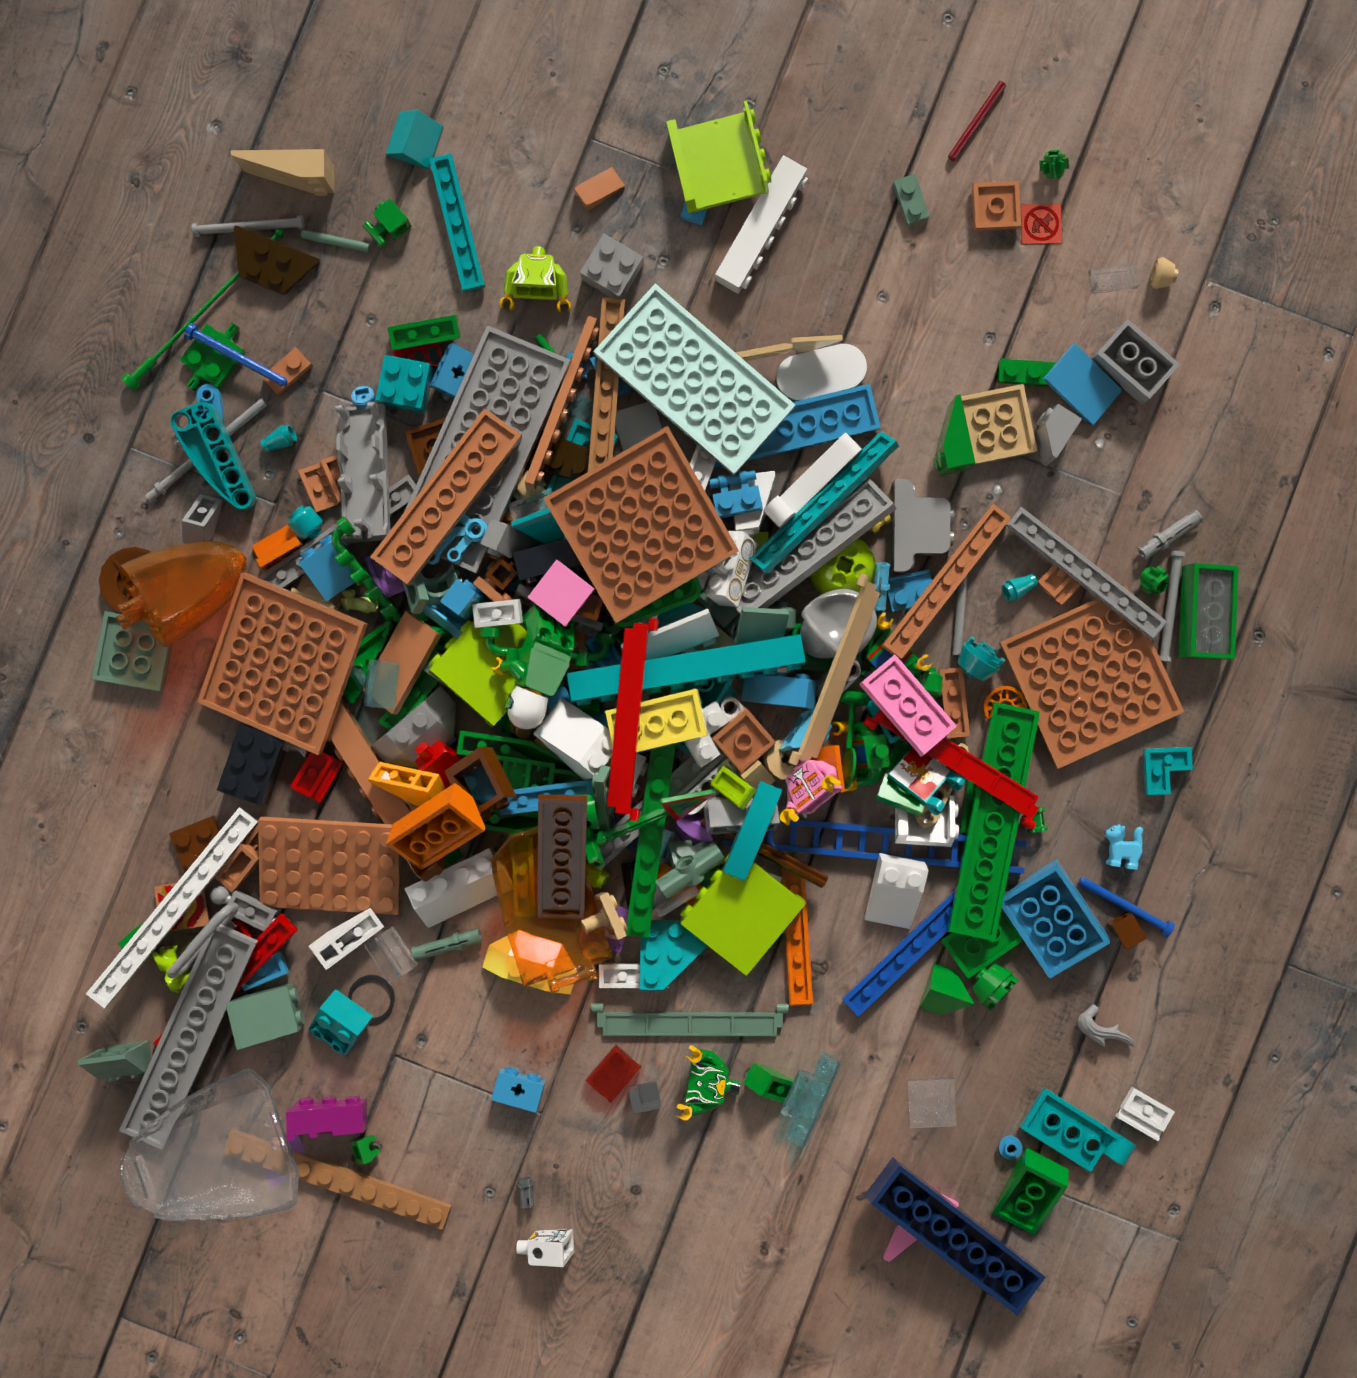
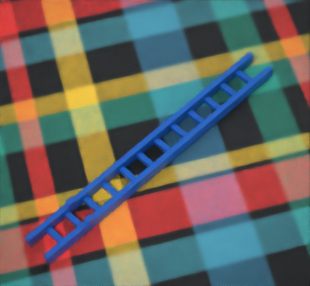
[723,817,1027,874]

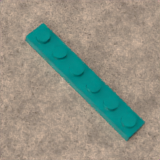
[429,153,485,293]

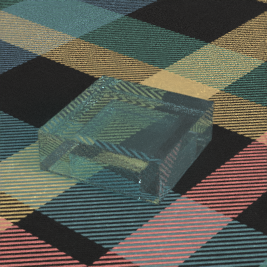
[567,392,593,423]

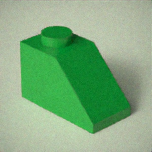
[744,1062,800,1105]

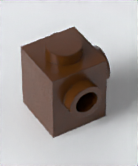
[485,558,519,593]

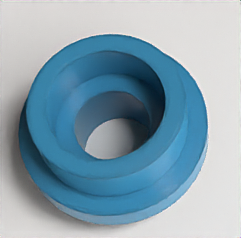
[998,1135,1022,1160]

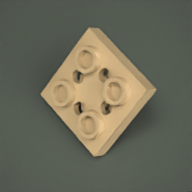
[581,892,627,940]

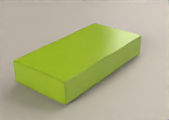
[710,766,757,810]

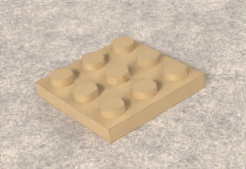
[961,384,1037,465]

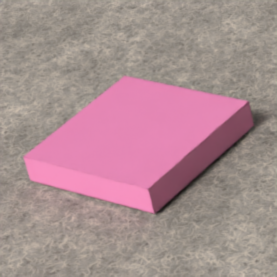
[528,559,595,627]

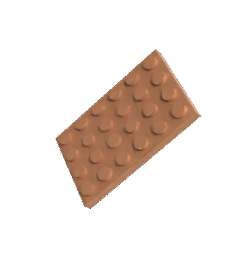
[258,817,401,915]

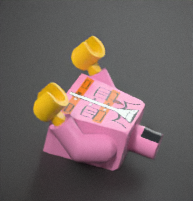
[780,760,843,826]

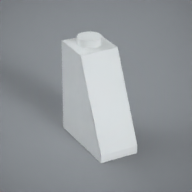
[729,471,775,537]

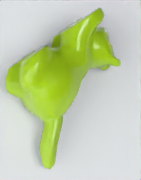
[151,945,192,993]

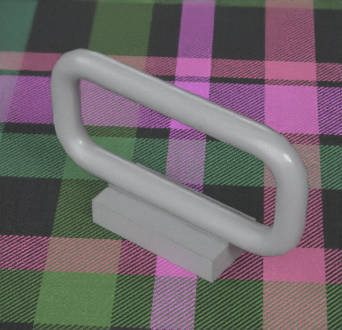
[167,903,239,979]

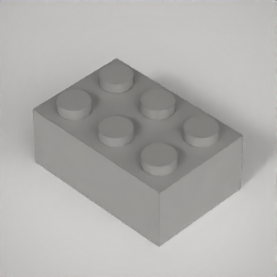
[1091,319,1180,405]

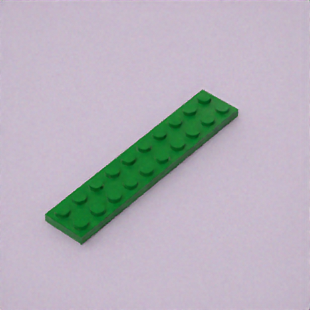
[947,702,1040,941]

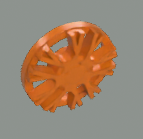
[983,686,1027,722]

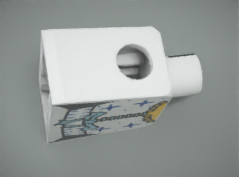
[516,1229,574,1267]

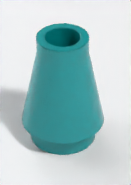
[260,424,297,453]
[1001,574,1038,602]

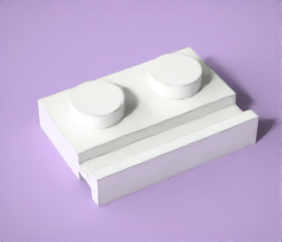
[1115,1086,1175,1141]

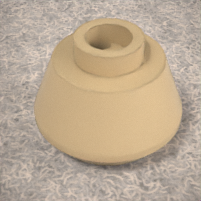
[1150,257,1178,289]

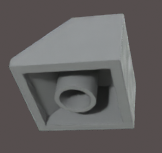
[1035,404,1082,466]

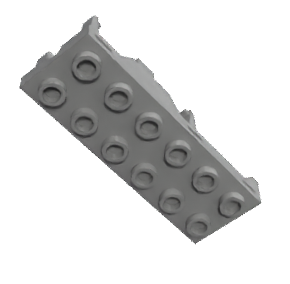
[335,402,390,544]

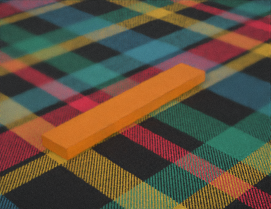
[781,867,813,1006]

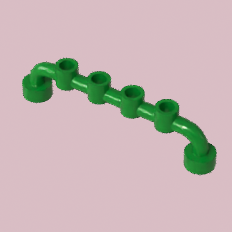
[331,516,429,624]
[480,627,615,666]

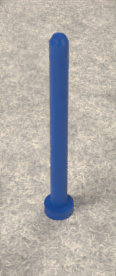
[184,323,288,386]

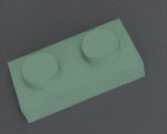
[893,174,930,226]

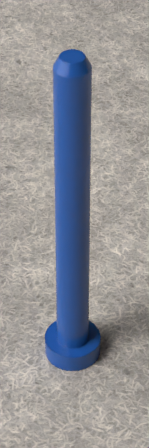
[1078,877,1175,938]

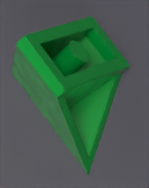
[919,963,975,1015]

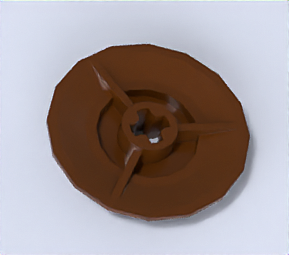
[99,547,168,616]

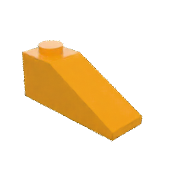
[368,762,445,806]

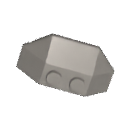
[371,686,456,767]

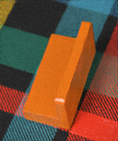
[252,525,304,570]

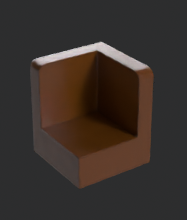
[1107,912,1147,949]

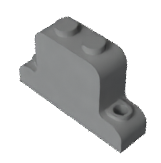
[891,479,954,574]

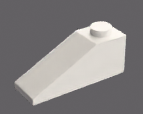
[309,908,384,970]

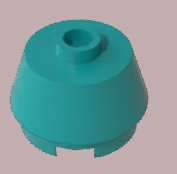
[957,636,1005,681]

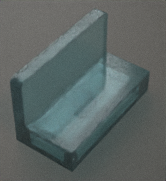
[364,660,399,709]

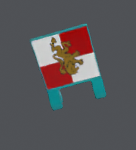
[888,747,966,816]

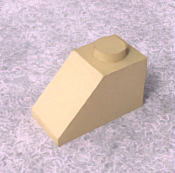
[740,760,775,789]

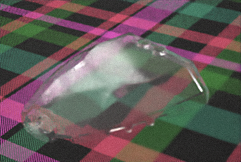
[120,1067,299,1222]

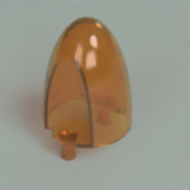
[116,541,247,647]

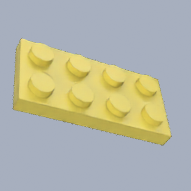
[605,689,708,753]

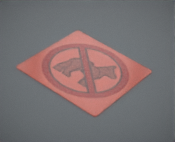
[1021,203,1062,244]

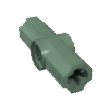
[655,842,725,899]

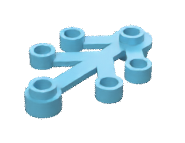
[428,514,488,564]

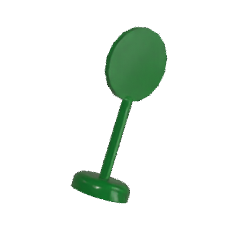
[839,691,870,789]

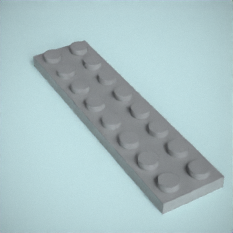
[735,478,897,614]

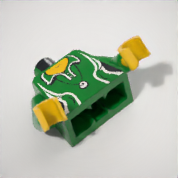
[676,1045,741,1121]

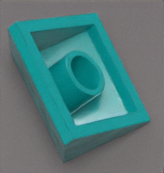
[385,110,444,170]

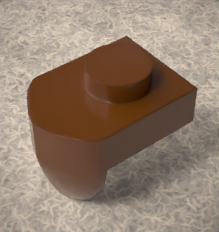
[407,856,445,882]

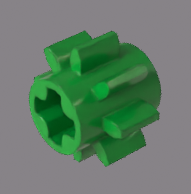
[1039,150,1069,179]
[1140,566,1169,595]

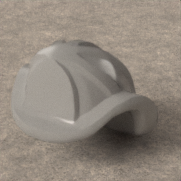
[800,589,877,658]

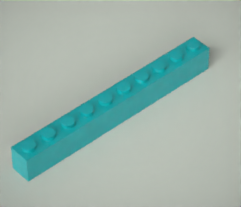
[567,634,806,706]

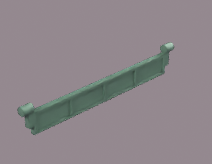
[591,1003,789,1036]

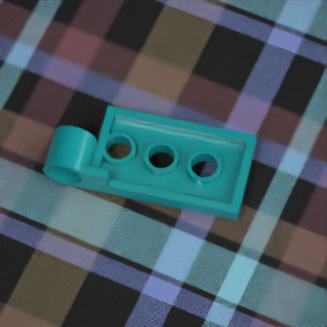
[1019,1087,1136,1172]

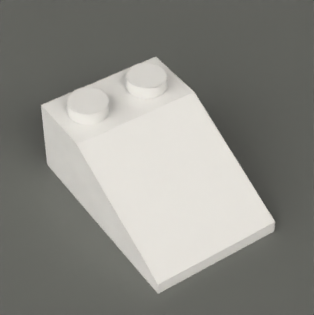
[533,698,613,780]
[864,853,928,929]

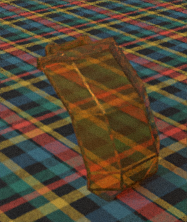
[490,827,613,993]

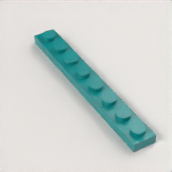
[750,431,899,574]

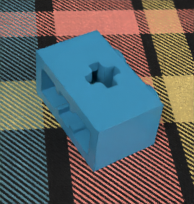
[429,343,474,399]
[491,1067,546,1113]

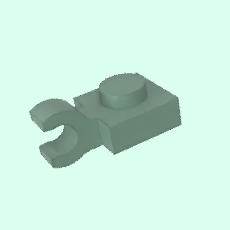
[667,840,710,868]

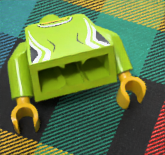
[500,246,571,313]

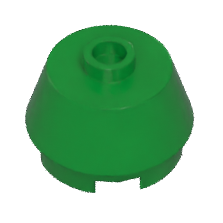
[972,964,1019,1011]

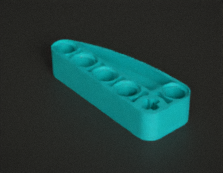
[170,402,257,509]

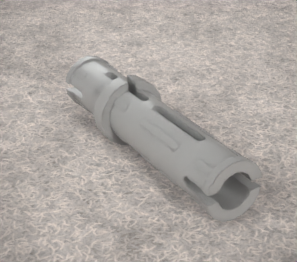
[1137,509,1203,560]

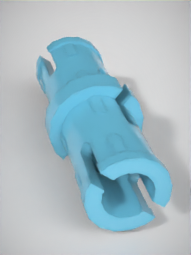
[872,562,890,611]

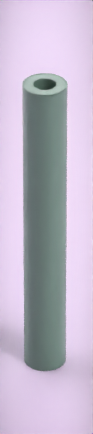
[301,229,370,253]

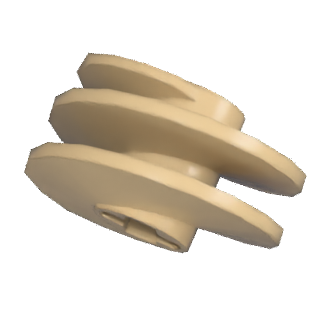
[763,739,799,780]

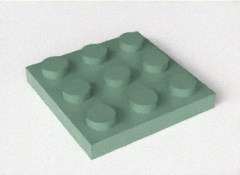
[92,611,175,692]

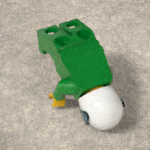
[492,603,574,730]

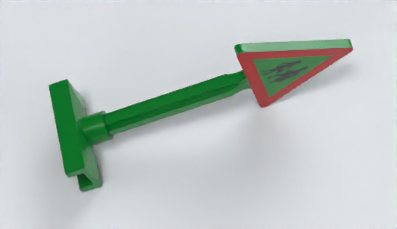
[586,789,714,869]

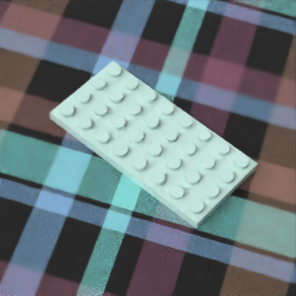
[593,284,795,476]

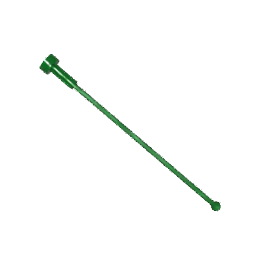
[121,228,284,392]

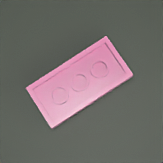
[859,655,957,756]

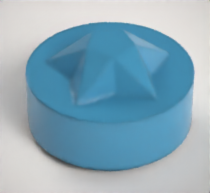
[351,386,376,409]

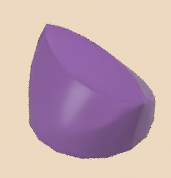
[676,813,713,846]

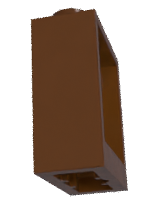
[445,747,517,822]

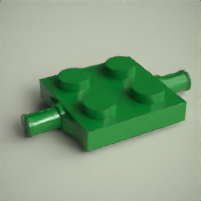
[180,322,246,391]

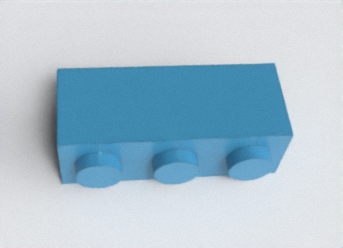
[440,579,488,622]
[741,672,818,709]

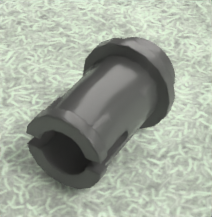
[516,1176,535,1209]

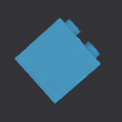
[299,534,361,601]

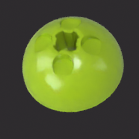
[809,538,876,595]

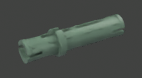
[411,928,483,961]

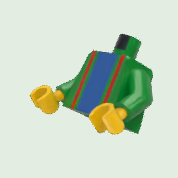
[860,613,933,679]
[832,720,890,791]

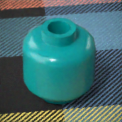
[288,505,323,540]

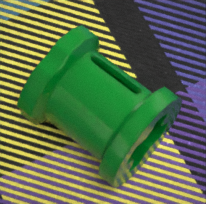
[1027,807,1048,833]

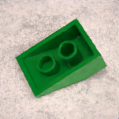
[933,394,975,476]
[992,1147,1069,1235]

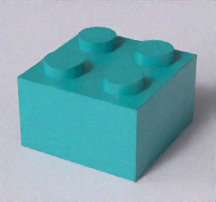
[375,355,434,414]

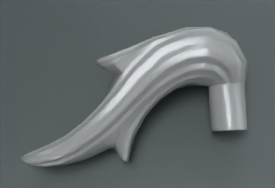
[1077,1004,1135,1047]

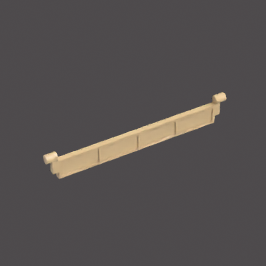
[788,573,880,765]

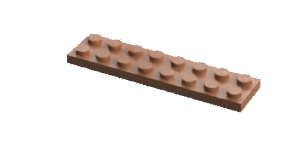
[371,408,523,586]

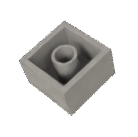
[580,233,644,299]

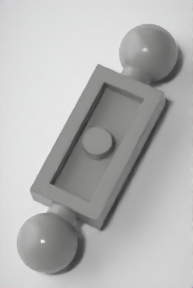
[210,886,291,931]

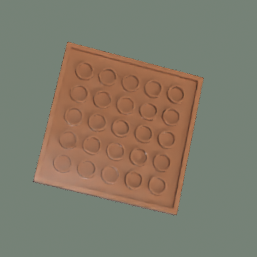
[543,426,739,623]
[197,573,368,755]
[999,586,1184,769]

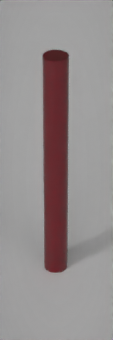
[948,81,1006,161]

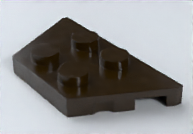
[234,225,320,295]

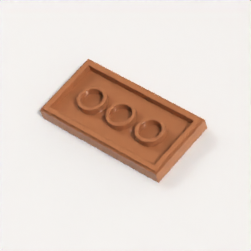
[362,611,441,715]

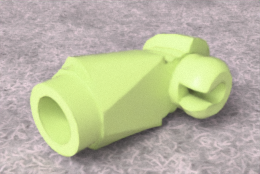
[340,589,379,614]

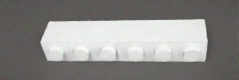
[715,155,808,294]

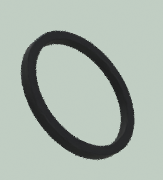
[348,975,395,1022]

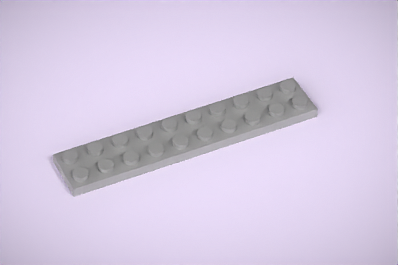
[119,924,258,1149]

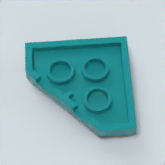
[640,920,709,991]

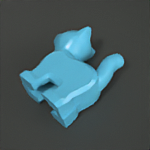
[1105,824,1143,870]

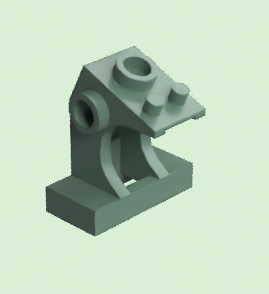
[402,564,462,614]

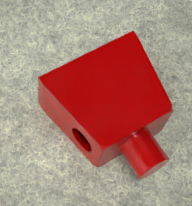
[415,740,465,789]

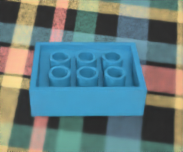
[1002,859,1110,979]

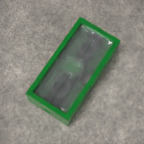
[1178,563,1239,660]

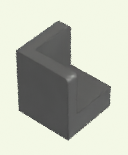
[629,1081,661,1114]

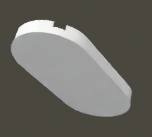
[776,344,867,401]

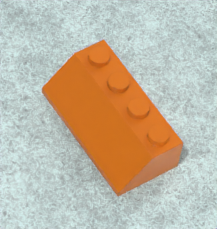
[386,783,485,871]

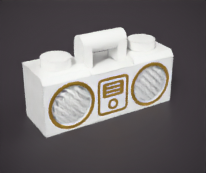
[705,531,758,607]

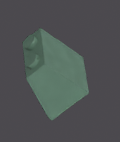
[226,983,305,1050]

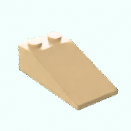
[231,149,334,196]

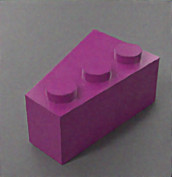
[286,1096,367,1141]

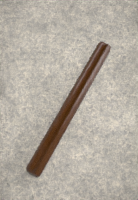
[701,815,828,888]

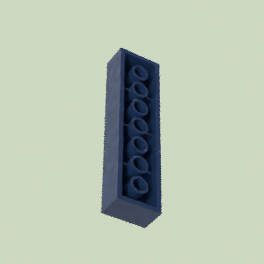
[865,1157,1046,1316]

